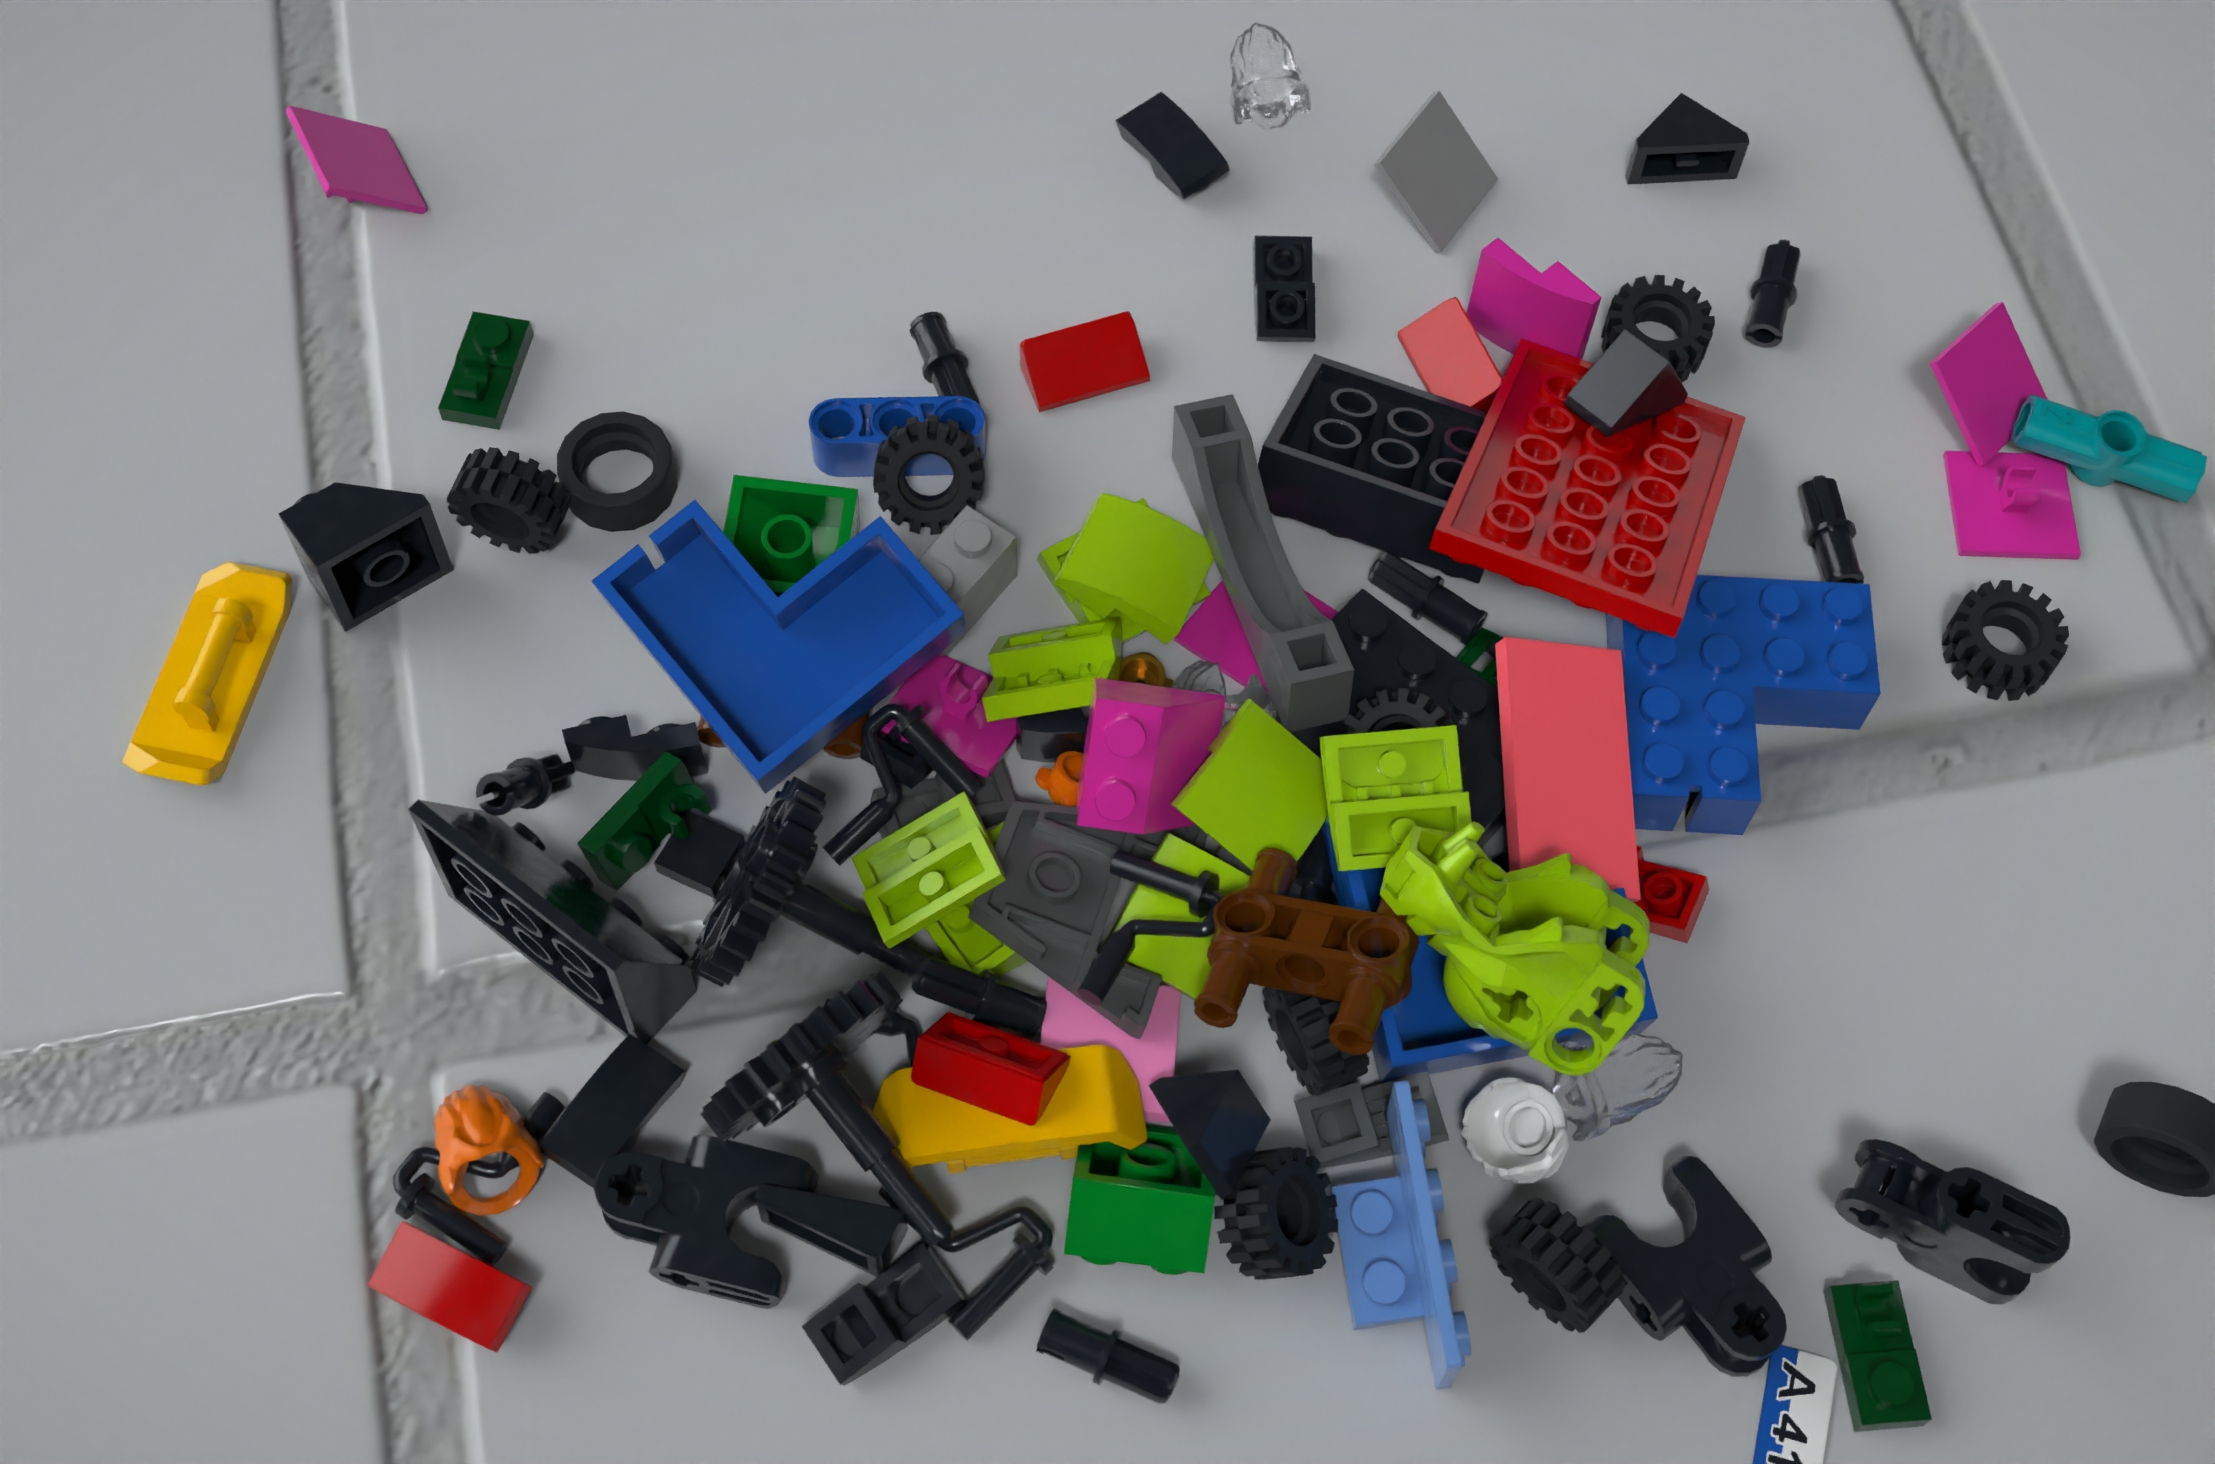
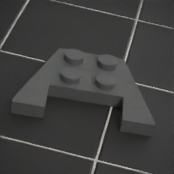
[968,801,1208,1040]

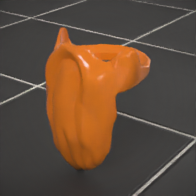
[434,1085,544,1216]

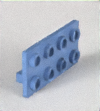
[1330,1080,1471,1390]

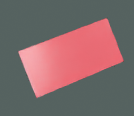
[1495,637,1641,903]

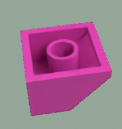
[1076,677,1226,834]

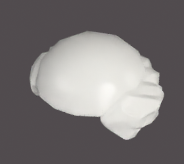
[1461,1077,1569,1184]

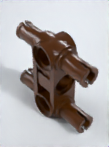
[1193,848,1419,1055]

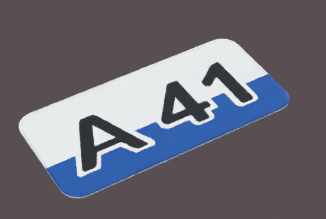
[1752,1345,1837,1464]

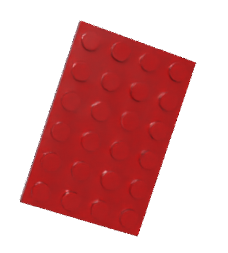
[1429,338,1746,638]

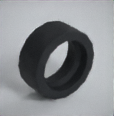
[557,411,677,532]
[2094,1082,2215,1197]

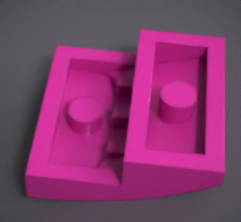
[1466,238,1602,359]

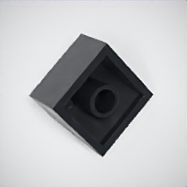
[278,482,454,632]

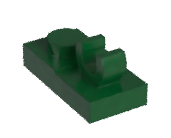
[438,311,534,430]
[577,751,713,891]
[1824,1280,1932,1432]

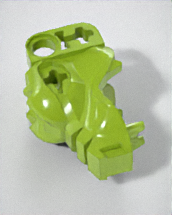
[1379,822,1650,1076]

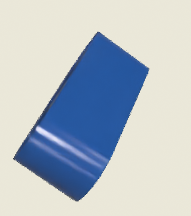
[809,396,986,477]

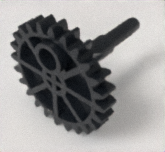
[690,776,946,987]
[700,972,954,1246]

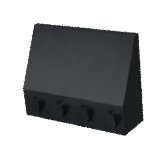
[1258,354,1488,584]
[1262,588,1506,849]
[408,799,697,1045]

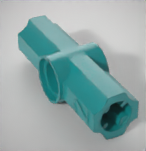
[2010,394,2207,503]

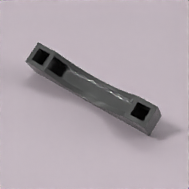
[1172,394,1354,732]

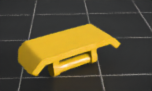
[122,561,292,785]
[873,1045,1147,1174]

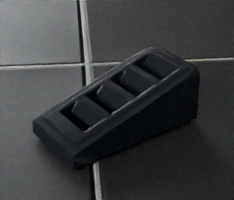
[755,1184,908,1277]

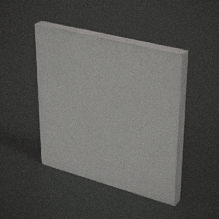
[1374,91,1498,253]

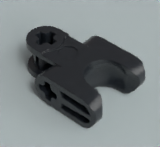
[594,1135,819,1309]
[1835,1139,2071,1304]
[1580,1156,1787,1377]

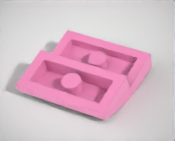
[1040,976,1181,1123]

